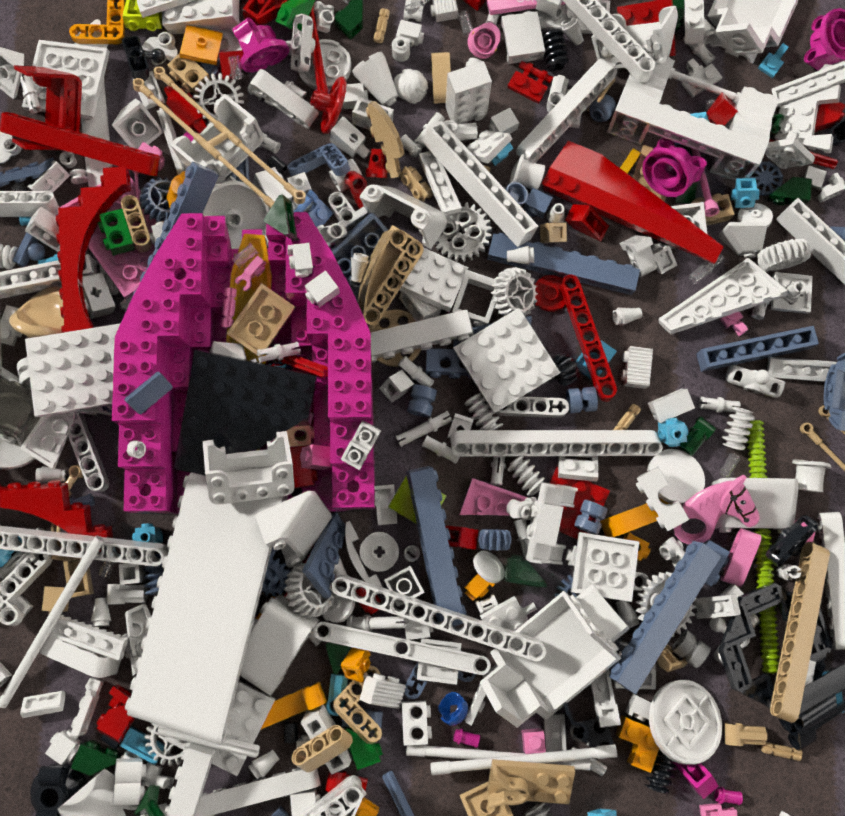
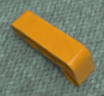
[600,498,670,537]
[260,682,327,730]

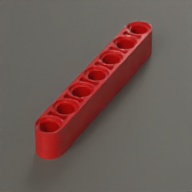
[561,274,617,402]

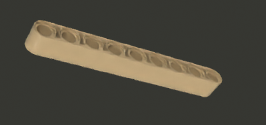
[770,542,830,723]

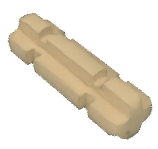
[374,8,390,44]
[613,404,641,430]
[761,742,802,761]

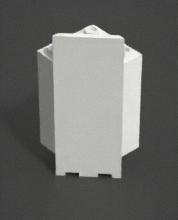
[708,0,798,64]
[480,585,630,728]

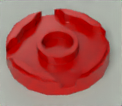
[534,275,569,312]

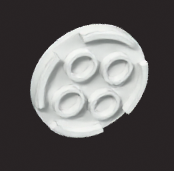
[297,39,352,90]
[647,449,705,504]

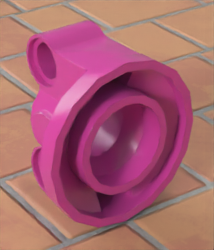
[804,8,845,71]
[233,18,290,72]
[642,138,707,197]

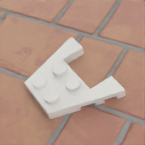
[775,84,841,153]

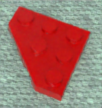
[617,0,676,57]

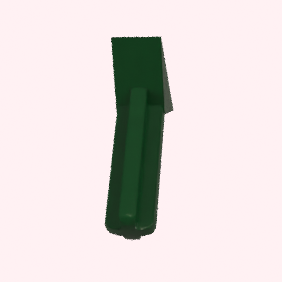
[134,785,165,816]

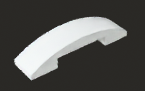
[345,521,383,594]
[590,669,621,728]

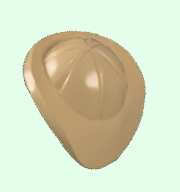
[9,286,64,338]

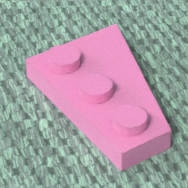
[460,478,528,516]

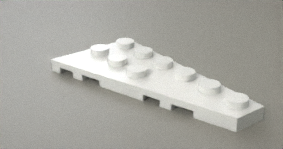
[658,258,788,334]

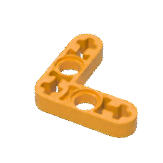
[69,0,125,45]

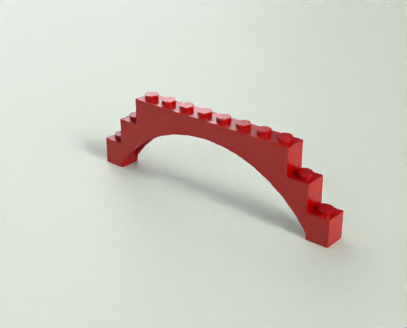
[56,166,131,333]
[0,480,113,552]

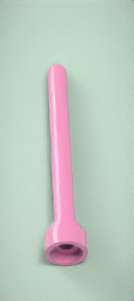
[691,148,719,217]

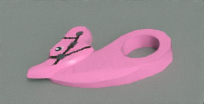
[674,475,760,545]

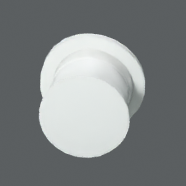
[509,154,545,190]
[792,459,831,492]

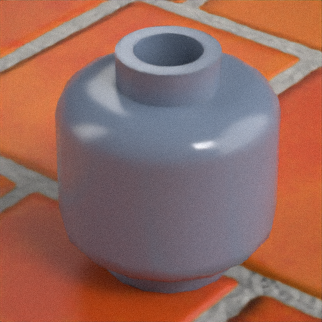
[589,94,617,122]

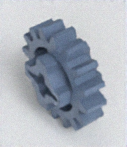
[261,556,290,597]

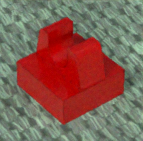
[108,685,132,708]

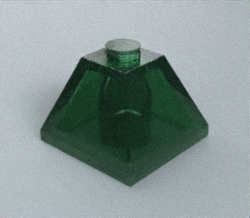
[503,555,547,588]

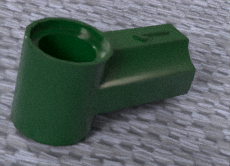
[678,416,716,456]

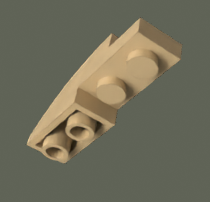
[366,101,405,178]

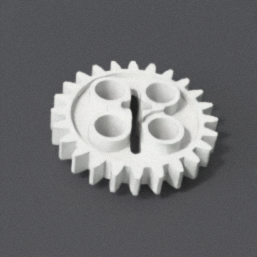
[434,202,492,262]
[636,572,697,637]

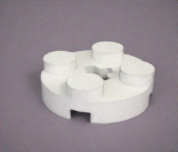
[360,532,399,572]

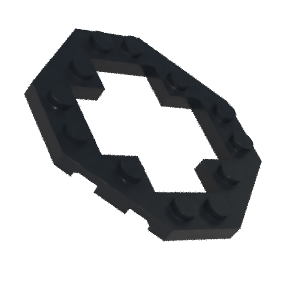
[718,583,833,708]

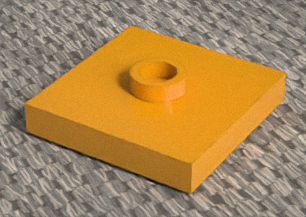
[180,25,223,66]

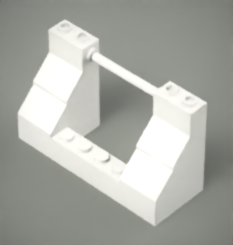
[607,57,779,182]

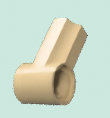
[725,722,767,746]

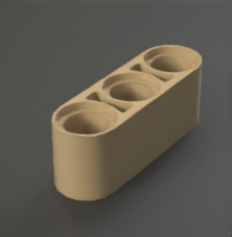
[431,52,451,104]
[121,195,152,252]
[292,725,353,772]

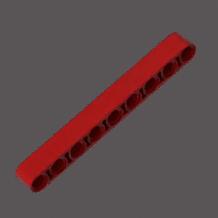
[0,112,161,176]

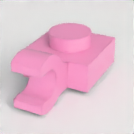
[235,255,266,291]
[719,312,748,336]
[699,803,738,816]

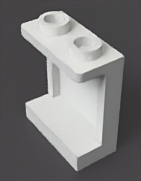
[501,11,545,64]

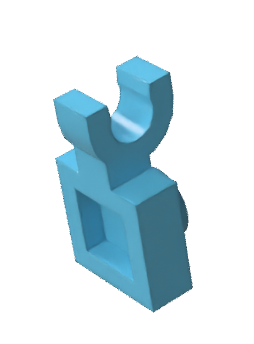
[758,43,788,78]

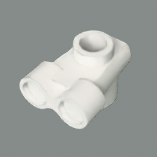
[314,1,334,33]
[317,222,348,247]
[506,497,537,520]
[659,537,685,567]
[141,763,174,789]

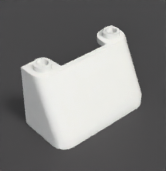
[591,6,678,68]
[360,185,447,249]
[711,478,799,534]

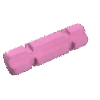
[221,288,237,328]

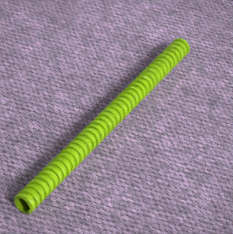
[746,420,780,673]

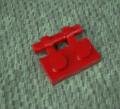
[507,61,553,104]

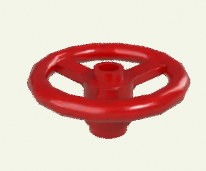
[310,76,347,134]

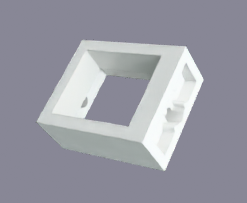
[452,270,496,327]

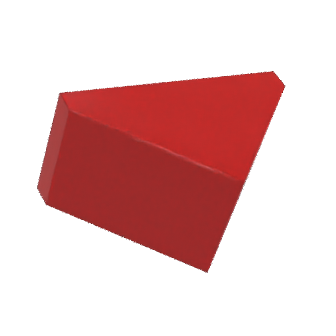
[219,50,244,81]

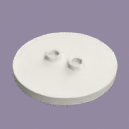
[649,680,722,765]

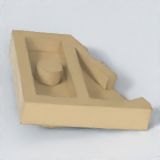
[657,644,687,672]

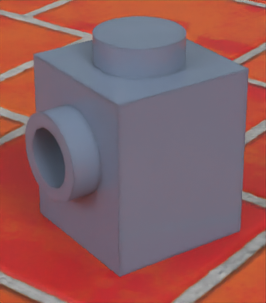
[523,188,553,219]

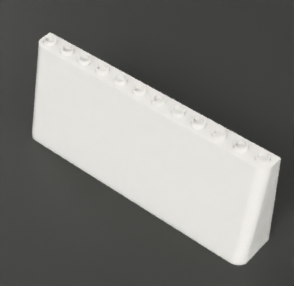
[125,472,288,745]

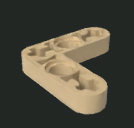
[333,666,382,744]

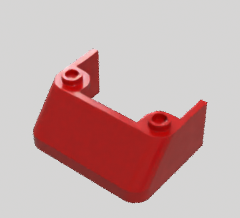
[12,65,82,150]

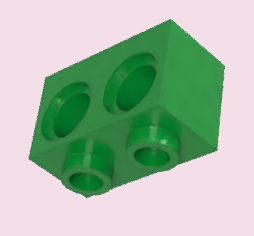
[98,209,135,256]

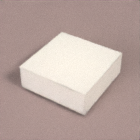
[804,166,827,190]

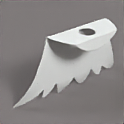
[58,768,147,816]

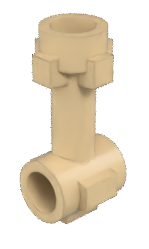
[65,464,84,497]

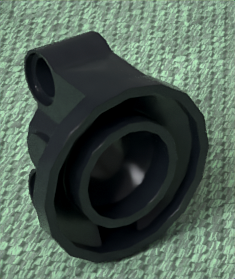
[30,763,87,816]

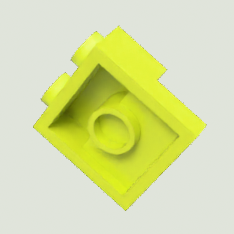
[122,0,162,31]

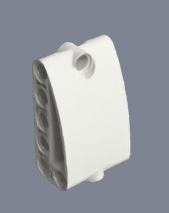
[300,775,367,816]

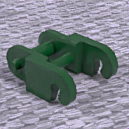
[770,114,785,137]

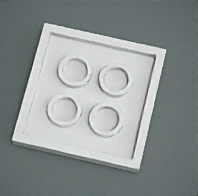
[400,246,469,312]
[571,532,639,602]

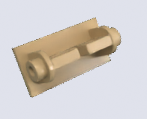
[400,166,434,202]

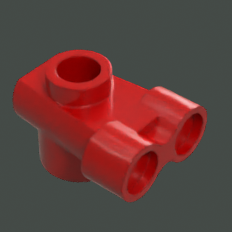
[365,149,387,178]

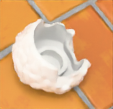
[394,69,428,104]

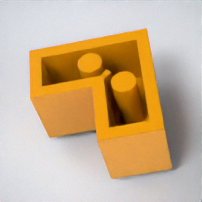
[615,715,659,773]

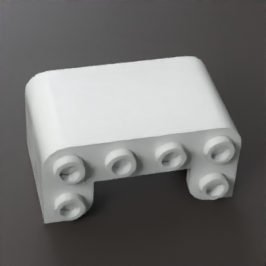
[171,94,264,185]
[203,431,294,505]
[240,594,319,696]

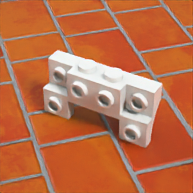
[526,482,578,565]

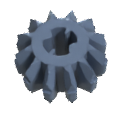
[478,529,511,550]

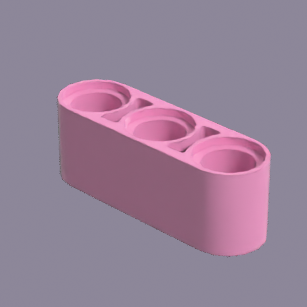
[720,528,761,587]

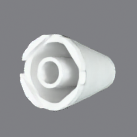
[352,52,398,107]

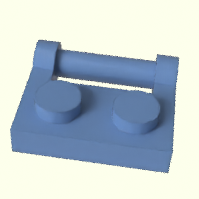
[294,190,333,227]

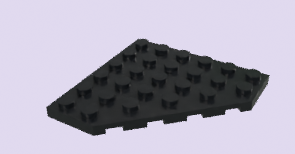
[174,349,317,476]

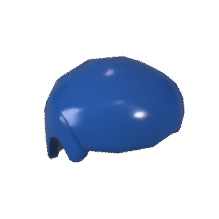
[438,692,468,726]

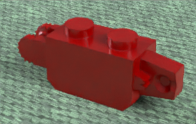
[164,86,207,134]

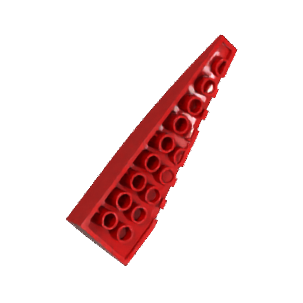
[542,140,724,264]

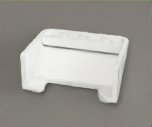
[255,491,332,568]

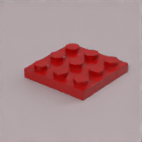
[549,467,610,540]

